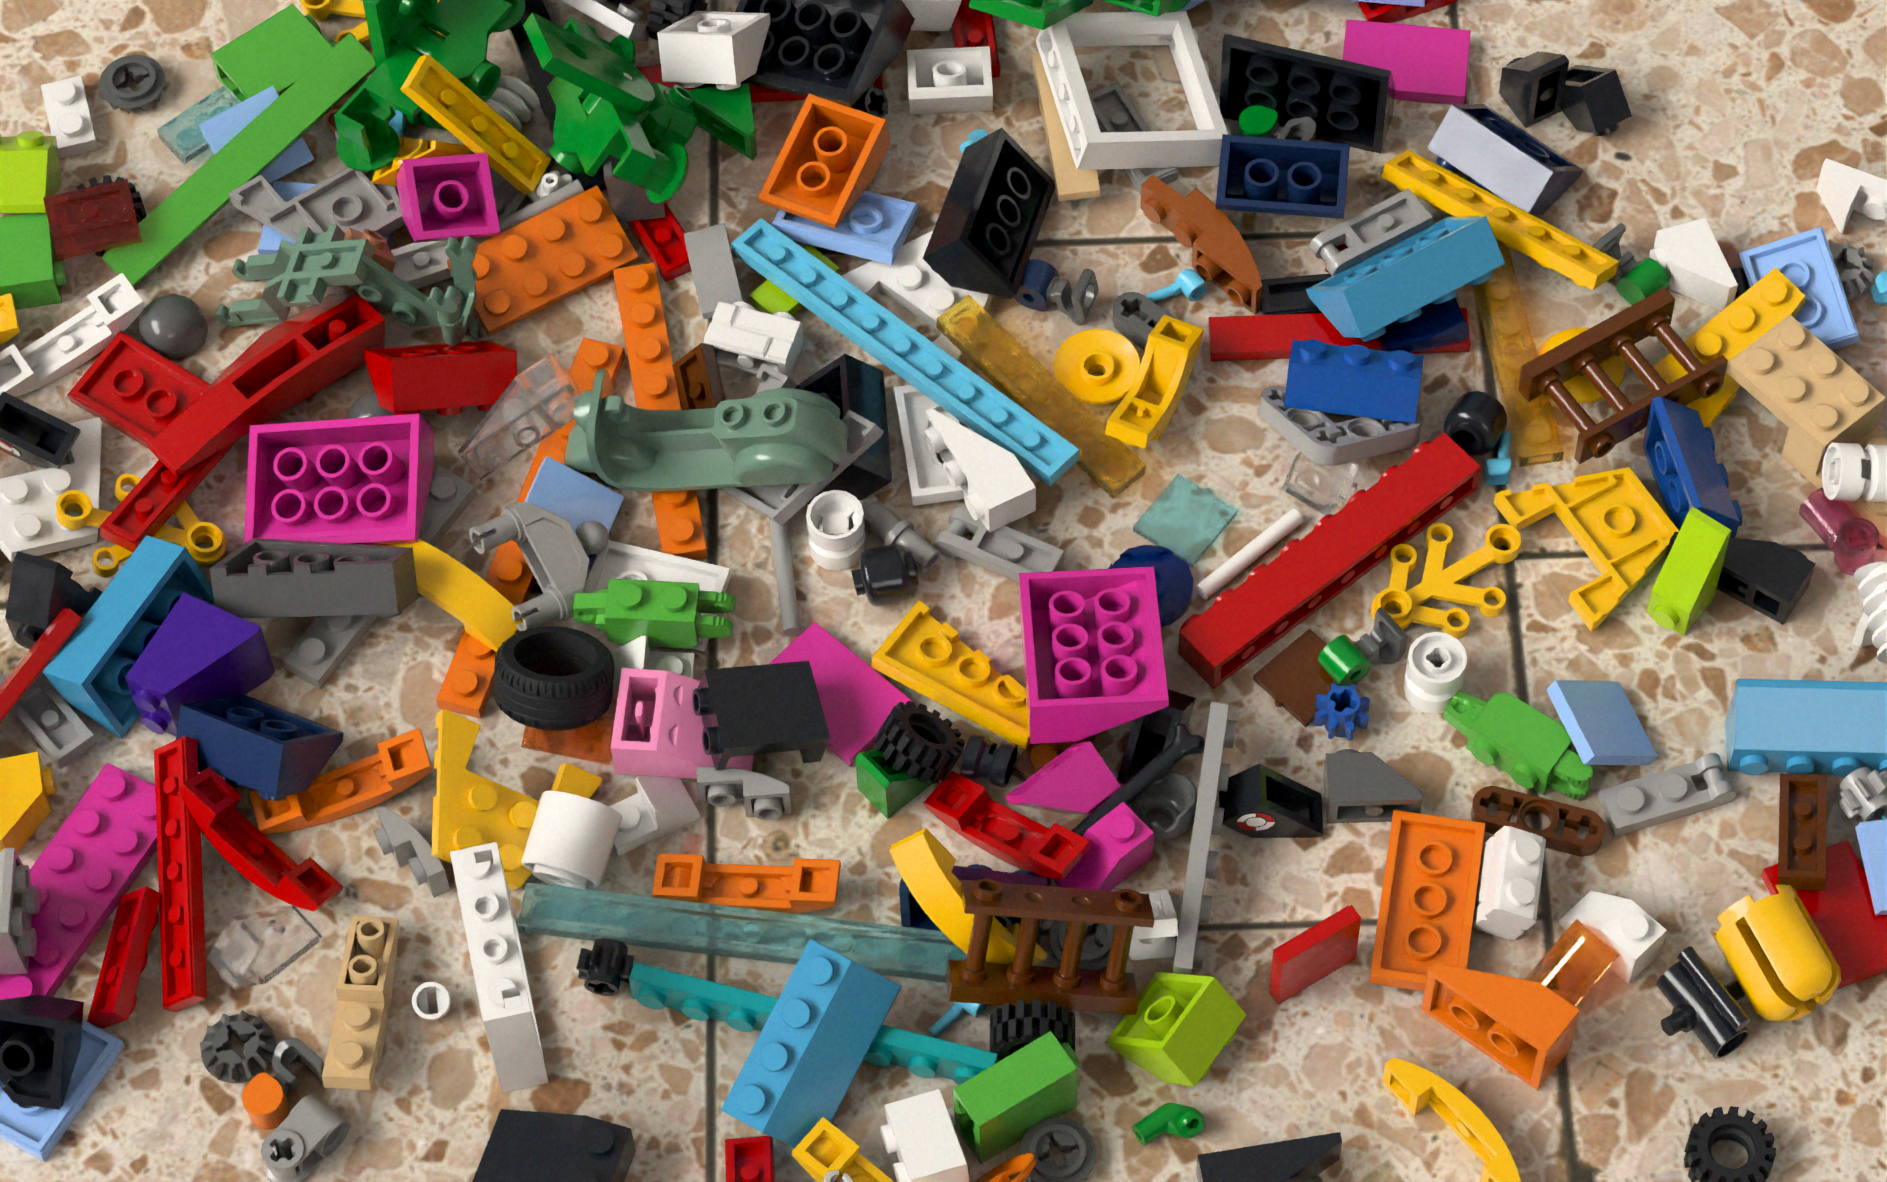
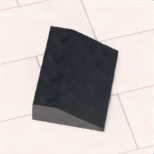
[735,0,915,107]
[1220,34,1396,154]
[472,1109,636,1182]

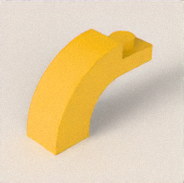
[1105,314,1204,449]

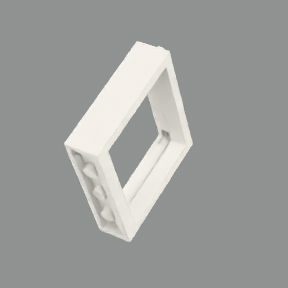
[1036,11,1231,170]
[450,842,549,1093]

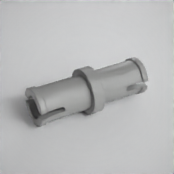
[862,498,941,574]

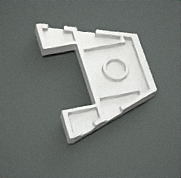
[842,230,994,362]
[0,417,102,562]

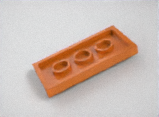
[447,186,639,337]
[1369,810,1485,991]

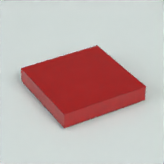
[1269,905,1361,1005]

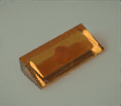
[521,715,615,765]
[1524,919,1619,1006]

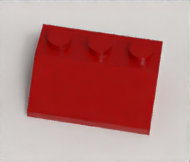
[364,340,518,415]

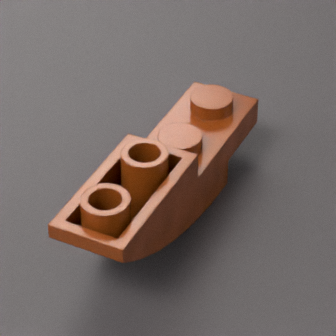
[1141,174,1262,315]

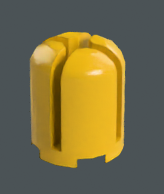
[1711,885,1841,1022]

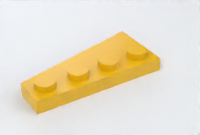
[1653,267,1805,429]
[871,600,1030,749]

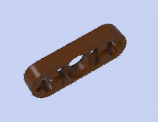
[1471,786,1605,856]

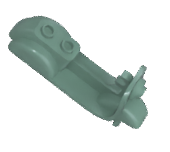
[564,368,849,492]

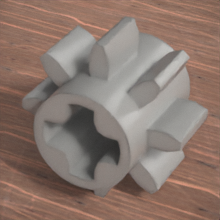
[1837,767,1887,821]

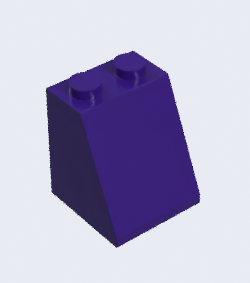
[125,592,275,736]

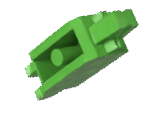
[573,579,736,649]
[1443,690,1594,800]

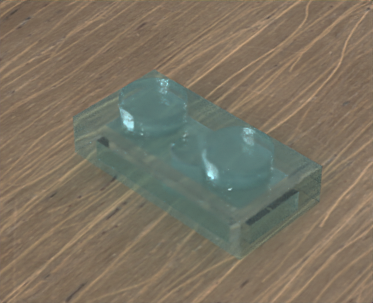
[157,85,241,164]

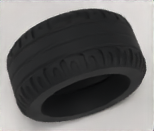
[493,626,614,731]

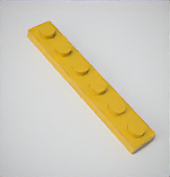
[1382,150,1619,290]

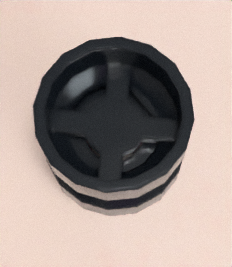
[960,732,1018,788]

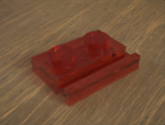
[43,179,143,260]

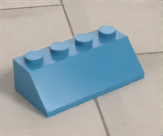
[1306,216,1505,342]
[43,535,215,739]
[1725,679,1887,778]
[721,939,902,1148]

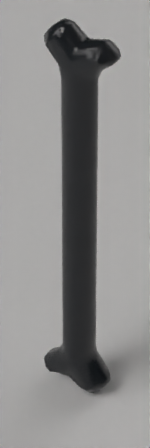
[1020,723,1205,886]

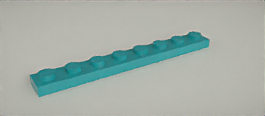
[629,962,998,1085]

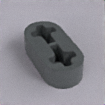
[1112,292,1176,351]

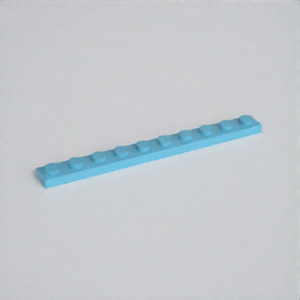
[731,218,1079,486]

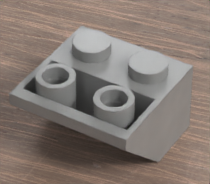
[0,848,40,975]

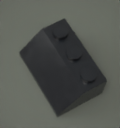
[795,354,892,504]

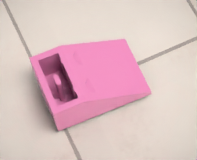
[611,668,754,779]

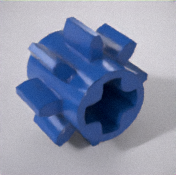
[1314,683,1370,741]

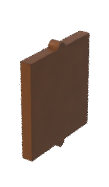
[1253,628,1361,727]

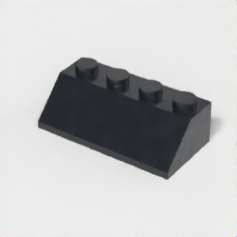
[923,127,1055,299]

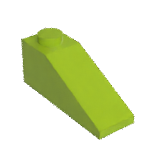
[1646,507,1732,636]

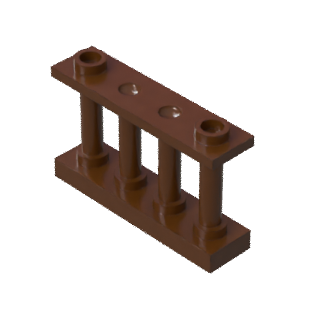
[1518,288,1728,464]
[946,878,1155,1015]

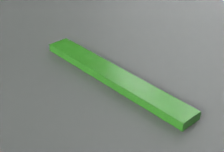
[102,33,376,288]

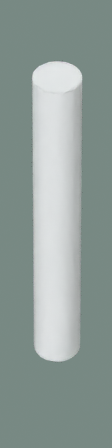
[1195,508,1304,600]

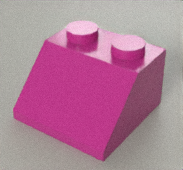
[396,153,500,243]

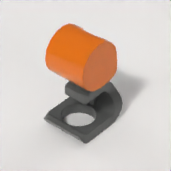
[242,1038,324,1130]

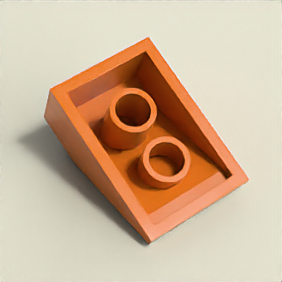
[758,94,890,229]
[1421,963,1580,1091]

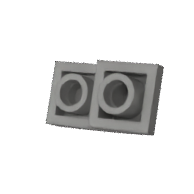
[684,223,744,319]
[696,766,792,820]
[374,807,450,898]

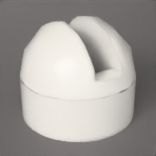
[412,982,451,1021]

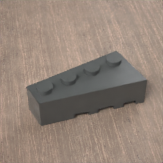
[210,538,418,618]

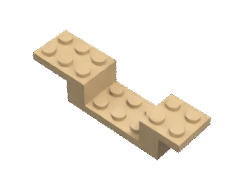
[1726,314,1887,550]

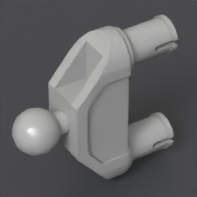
[469,502,609,632]

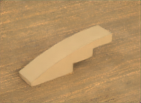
[1032,53,1100,202]

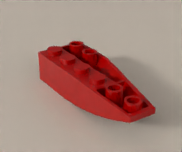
[149,293,385,476]

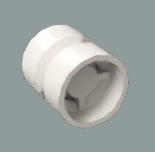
[1822,442,1887,503]
[806,490,866,571]
[1403,632,1467,714]

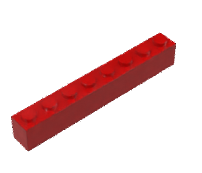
[1178,432,1481,689]

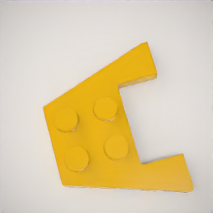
[1494,467,1679,631]
[432,709,603,890]

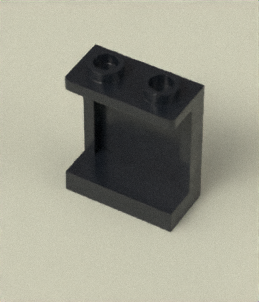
[692,661,830,770]

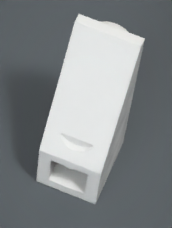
[922,408,1036,533]

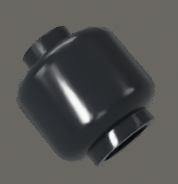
[1444,391,1507,456]
[851,544,919,606]

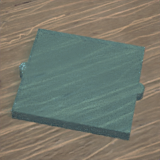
[1133,474,1237,568]

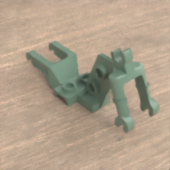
[215,224,480,346]

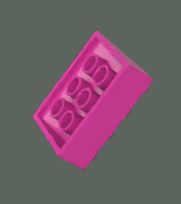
[244,414,435,545]
[1019,567,1169,744]

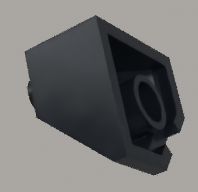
[5,551,103,649]
[0,995,84,1110]

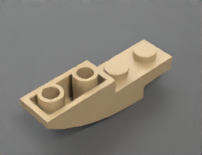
[322,915,399,1090]

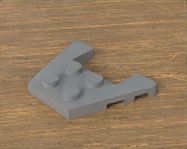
[229,131,405,242]
[719,363,884,526]

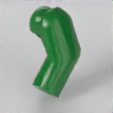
[1132,1102,1206,1146]

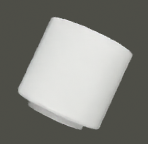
[521,791,622,890]

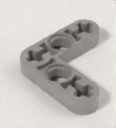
[1259,386,1421,466]

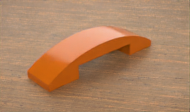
[249,728,433,835]
[652,853,841,915]

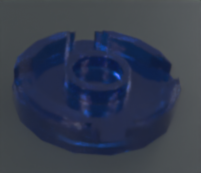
[1108,545,1194,627]

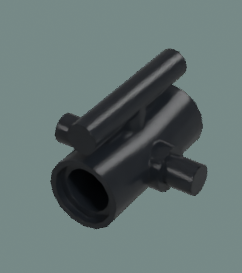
[1656,946,1751,1059]

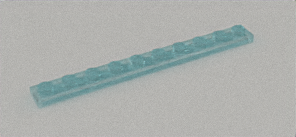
[518,883,967,983]

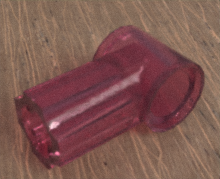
[1799,487,1879,575]

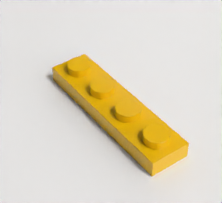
[400,54,551,195]

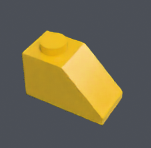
[0,751,57,853]

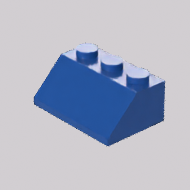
[1284,339,1424,423]
[1642,396,1743,538]

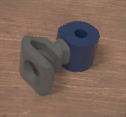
[1014,259,1099,325]

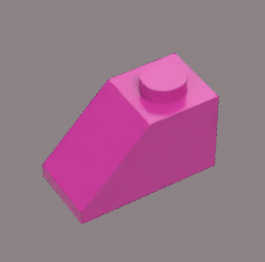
[1005,741,1121,815]
[1053,802,1154,891]

